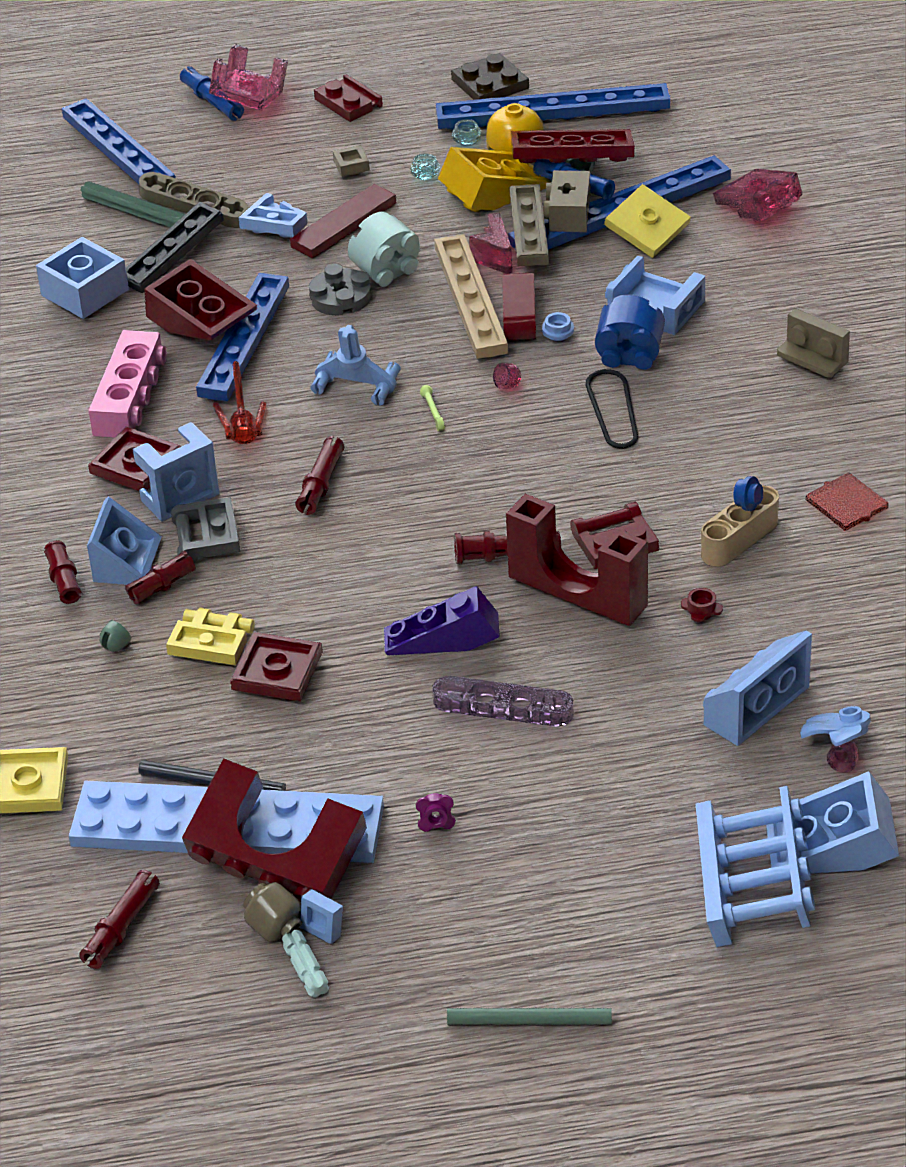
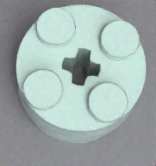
[348,212,420,287]

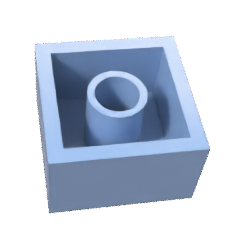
[36,237,129,319]

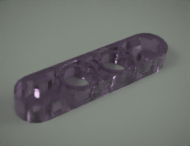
[432,676,574,726]

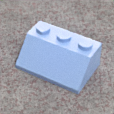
[703,630,812,746]

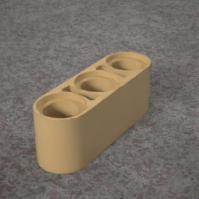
[701,485,779,567]

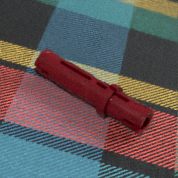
[295,436,345,515]
[79,870,160,969]

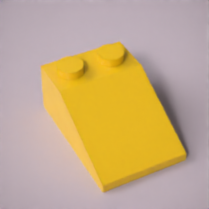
[438,147,551,212]

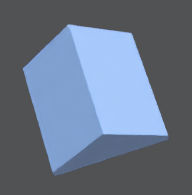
[87,496,162,585]

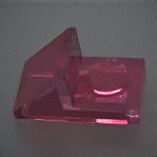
[469,212,512,274]

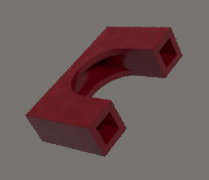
[506,493,648,626]
[182,758,367,902]

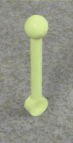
[420,385,445,431]

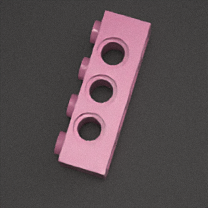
[89,330,167,438]

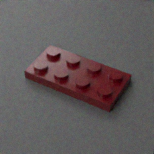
[511,129,635,163]

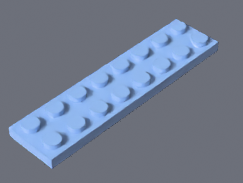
[69,781,384,863]

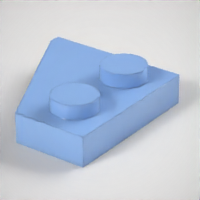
[239,193,308,238]

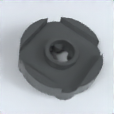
[308,264,371,316]

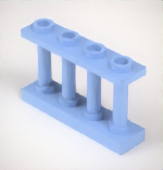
[695,786,815,947]

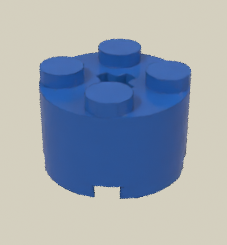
[595,295,665,370]

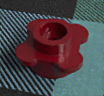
[681,588,723,622]

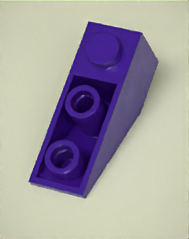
[384,586,500,656]

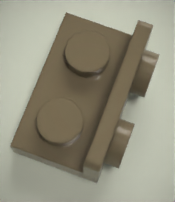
[777,308,850,378]

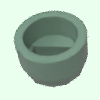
[100,620,131,652]

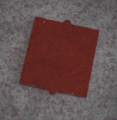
[805,472,889,531]

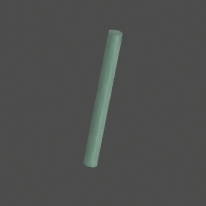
[447,1008,612,1025]

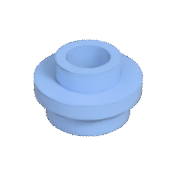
[542,312,574,341]

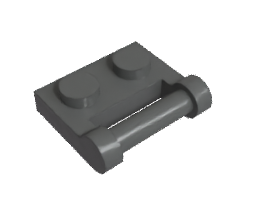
[171,497,240,563]

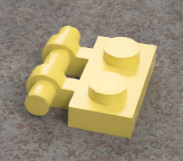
[166,608,255,665]

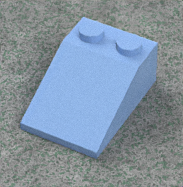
[766,771,899,874]

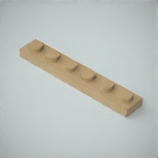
[434,234,508,359]

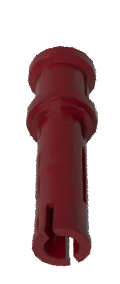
[454,531,561,564]

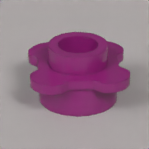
[416,793,456,832]

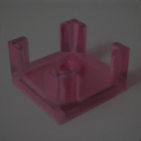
[209,44,288,111]

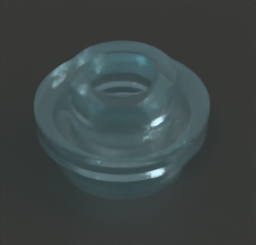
[452,120,481,146]
[410,154,440,180]

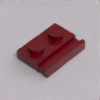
[314,74,383,122]

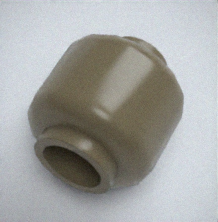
[243,882,302,942]

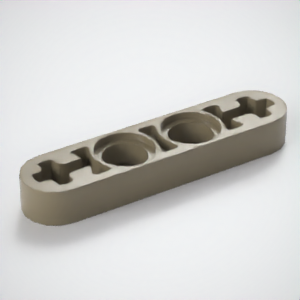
[139,172,249,228]

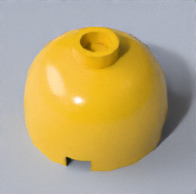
[486,103,544,152]

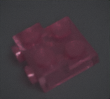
[713,169,803,222]

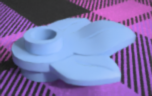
[800,706,871,746]

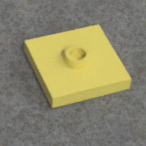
[604,184,691,258]
[0,747,68,813]

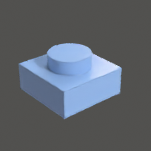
[300,889,343,944]

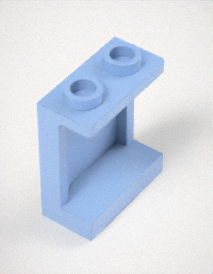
[605,256,705,335]

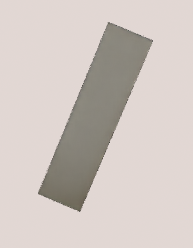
[509,184,549,267]

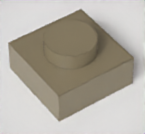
[333,145,370,176]

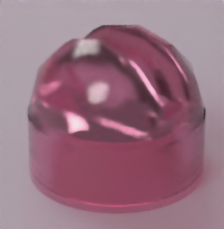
[493,363,522,389]
[827,741,860,773]

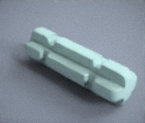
[282,930,329,998]

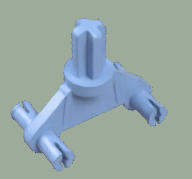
[310,325,401,406]

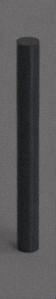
[138,760,286,791]

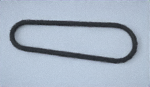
[585,369,638,448]

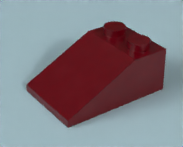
[144,259,257,340]

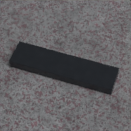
[126,202,224,294]

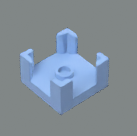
[133,422,219,522]

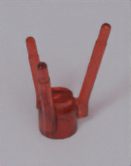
[213,361,266,444]

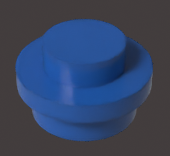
[733,476,763,511]

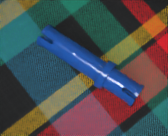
[180,66,244,121]
[533,159,615,199]

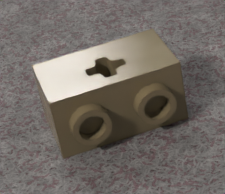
[543,170,591,232]

